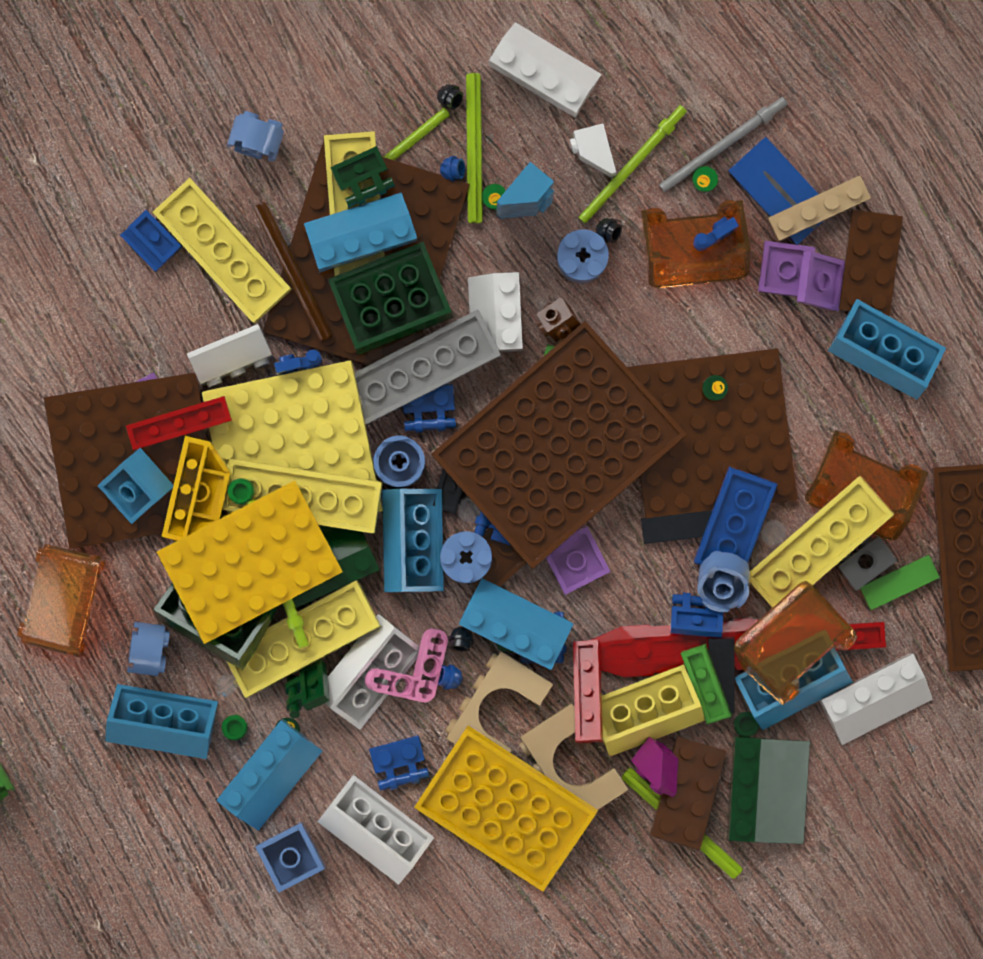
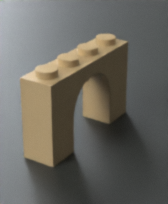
[445,652,553,753]
[519,703,628,810]

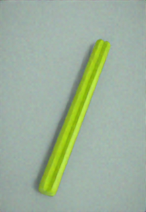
[466,73,483,224]
[621,768,743,879]

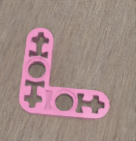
[365,628,448,702]

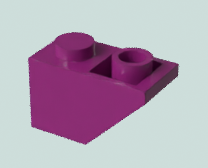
[631,737,678,797]

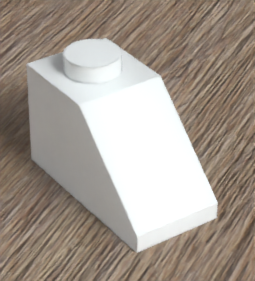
[570,124,616,177]

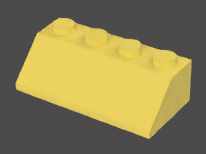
[602,665,705,757]

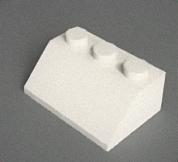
[468,272,523,352]
[187,324,273,388]

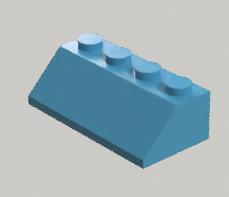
[496,162,555,219]
[304,193,417,273]
[828,299,946,400]
[382,489,444,592]
[459,578,574,670]
[734,630,853,730]
[105,684,218,759]
[216,719,323,831]

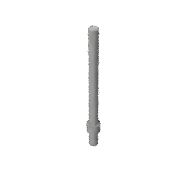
[658,97,788,193]

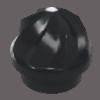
[437,84,463,110]
[596,218,622,243]
[448,626,474,652]

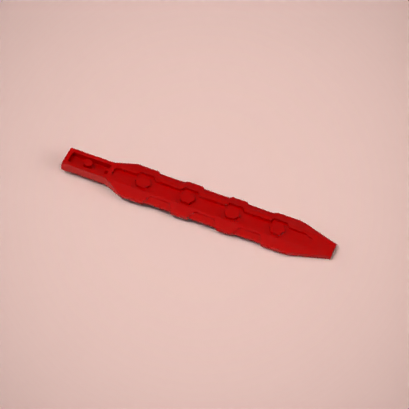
[591,614,886,677]

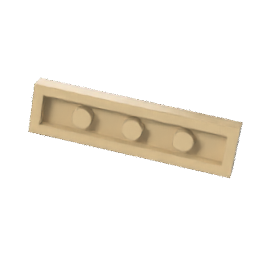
[767,176,871,242]

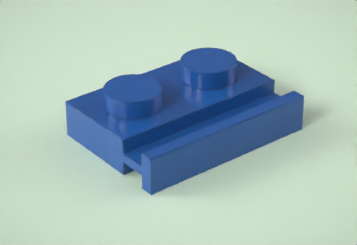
[120,210,182,272]

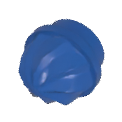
[440,156,465,181]
[438,664,463,690]

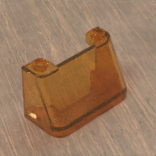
[641,200,751,288]
[805,430,929,540]
[17,543,107,657]
[734,581,858,705]

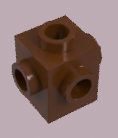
[536,297,581,342]

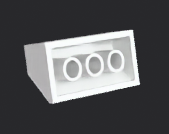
[489,22,602,118]
[325,614,420,730]
[819,654,933,745]
[318,775,434,885]

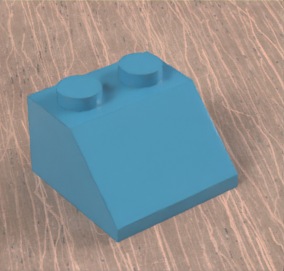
[98,448,173,524]

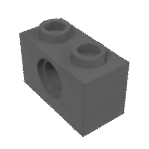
[835,535,897,591]

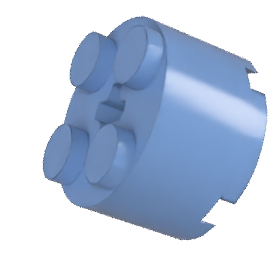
[227,111,284,162]
[557,229,609,284]
[373,436,425,488]
[440,531,492,584]
[697,551,750,612]
[127,621,170,676]

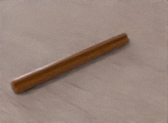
[254,202,332,342]

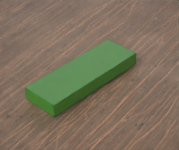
[860,555,940,610]
[681,644,732,725]

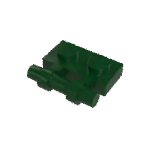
[330,146,395,207]
[285,659,330,718]

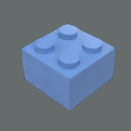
[255,821,326,893]

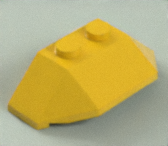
[162,436,231,541]

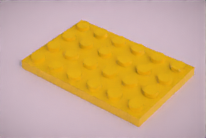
[157,480,343,644]
[414,725,598,892]

